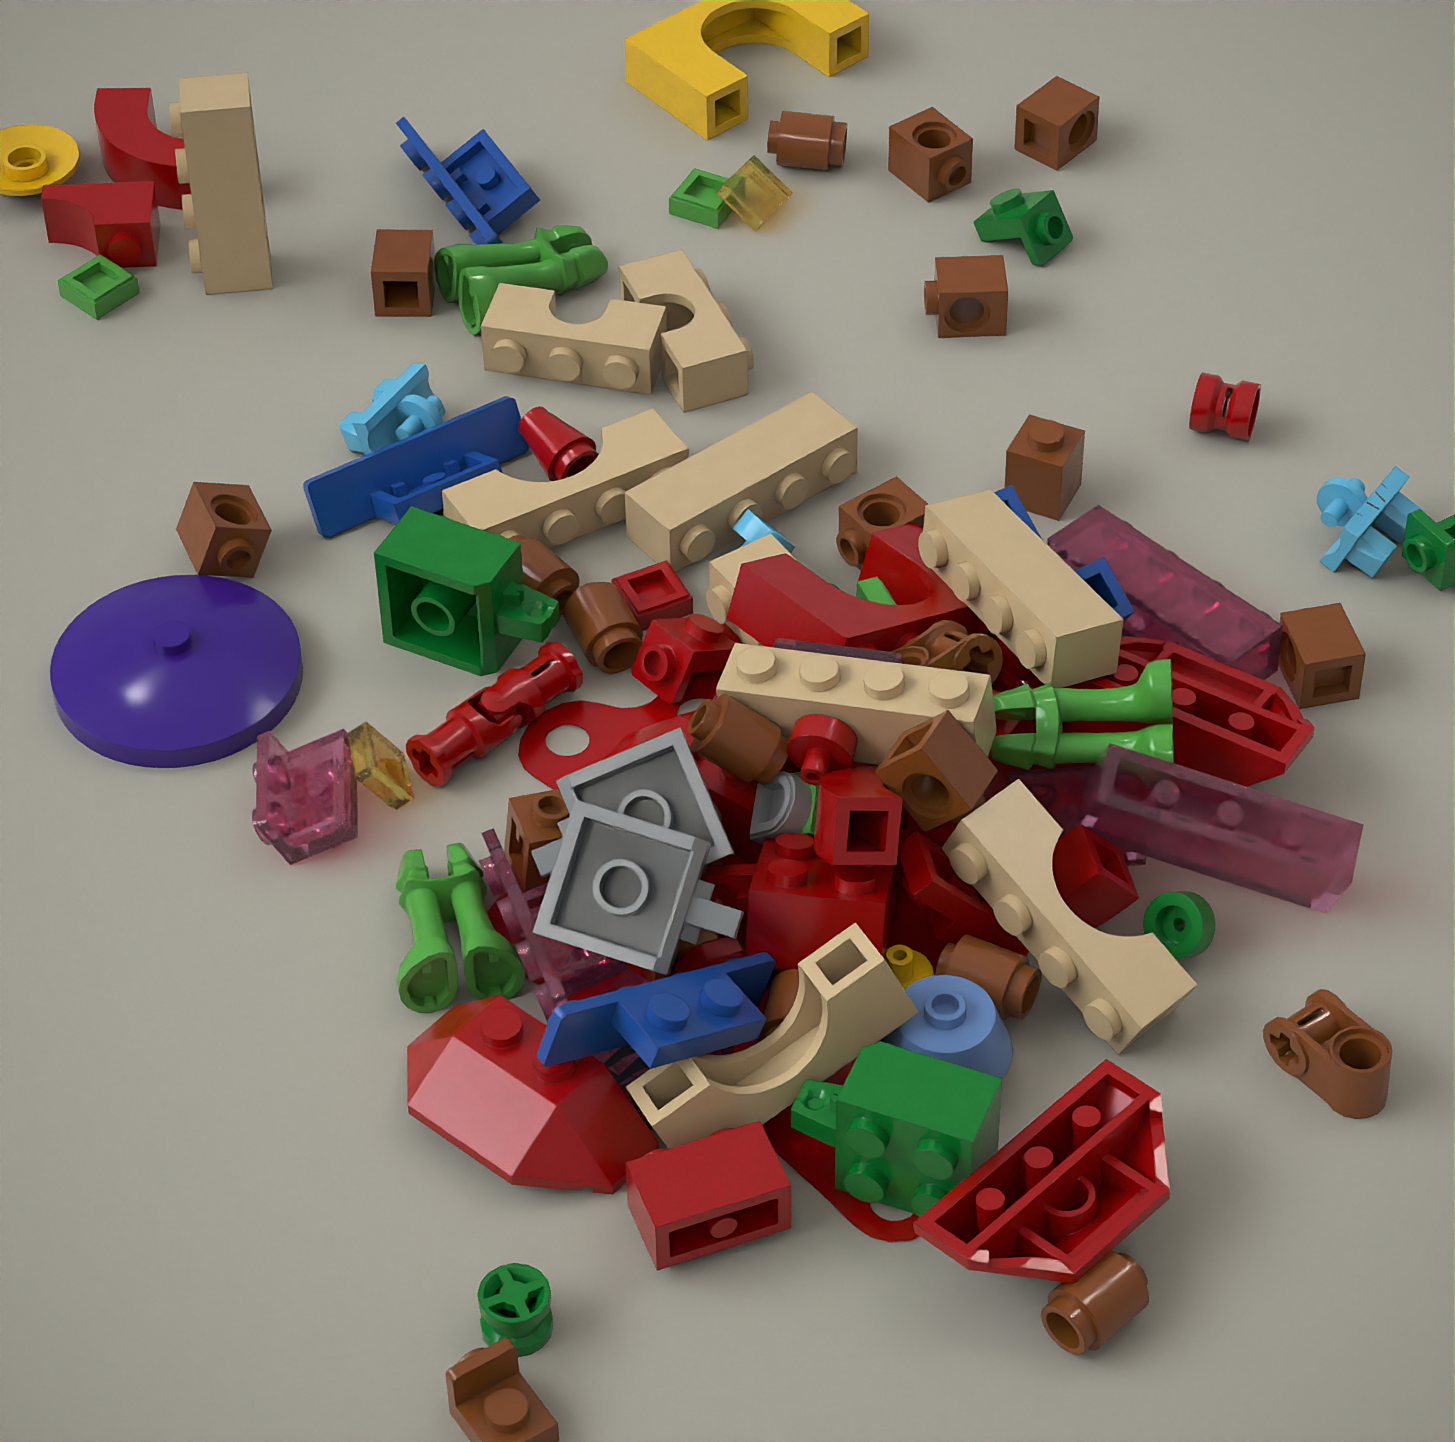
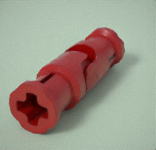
[406,641,583,787]

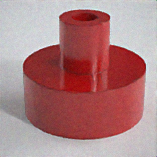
[787,714,858,785]

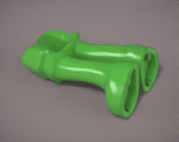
[434,225,608,335]
[990,659,1174,783]
[396,842,525,1013]

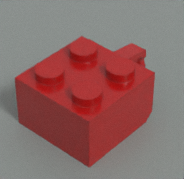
[704,832,898,970]

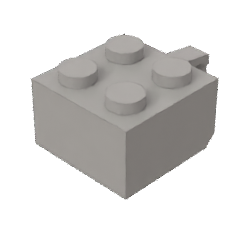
[531,728,735,877]
[532,799,744,976]

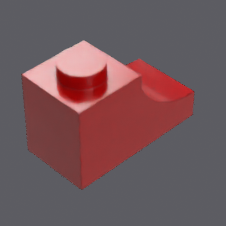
[41,181,161,268]

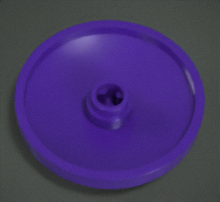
[50,575,303,768]

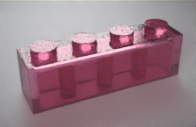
[1047,504,1283,680]
[1076,743,1364,914]

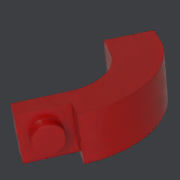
[94,88,191,210]
[814,766,985,865]
[898,823,1139,952]

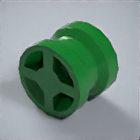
[477,1263,553,1357]

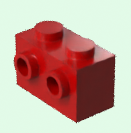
[625,1121,791,1271]

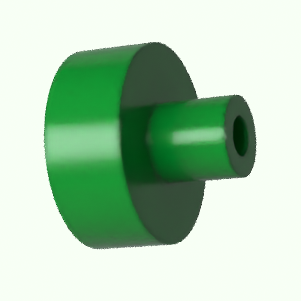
[1143,891,1215,959]

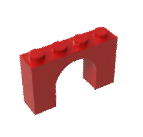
[726,523,997,661]

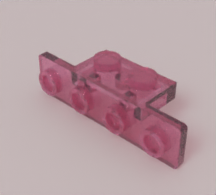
[479,828,629,1022]

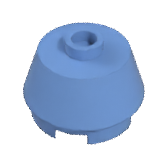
[878,975,1013,1079]

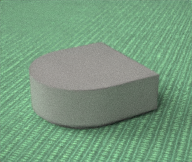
[749,771,812,845]

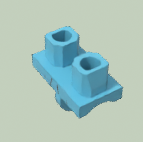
[340,363,446,455]
[1317,466,1426,578]

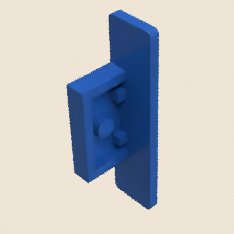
[396,116,540,245]
[303,396,529,537]
[536,952,776,1069]

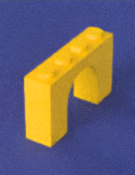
[625,0,869,140]

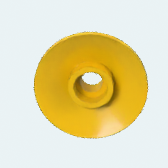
[0,124,80,196]

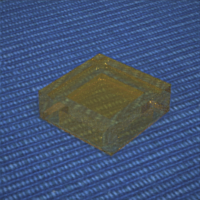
[716,155,793,232]
[348,722,414,810]

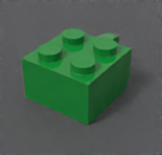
[374,506,560,676]
[791,1041,1002,1217]

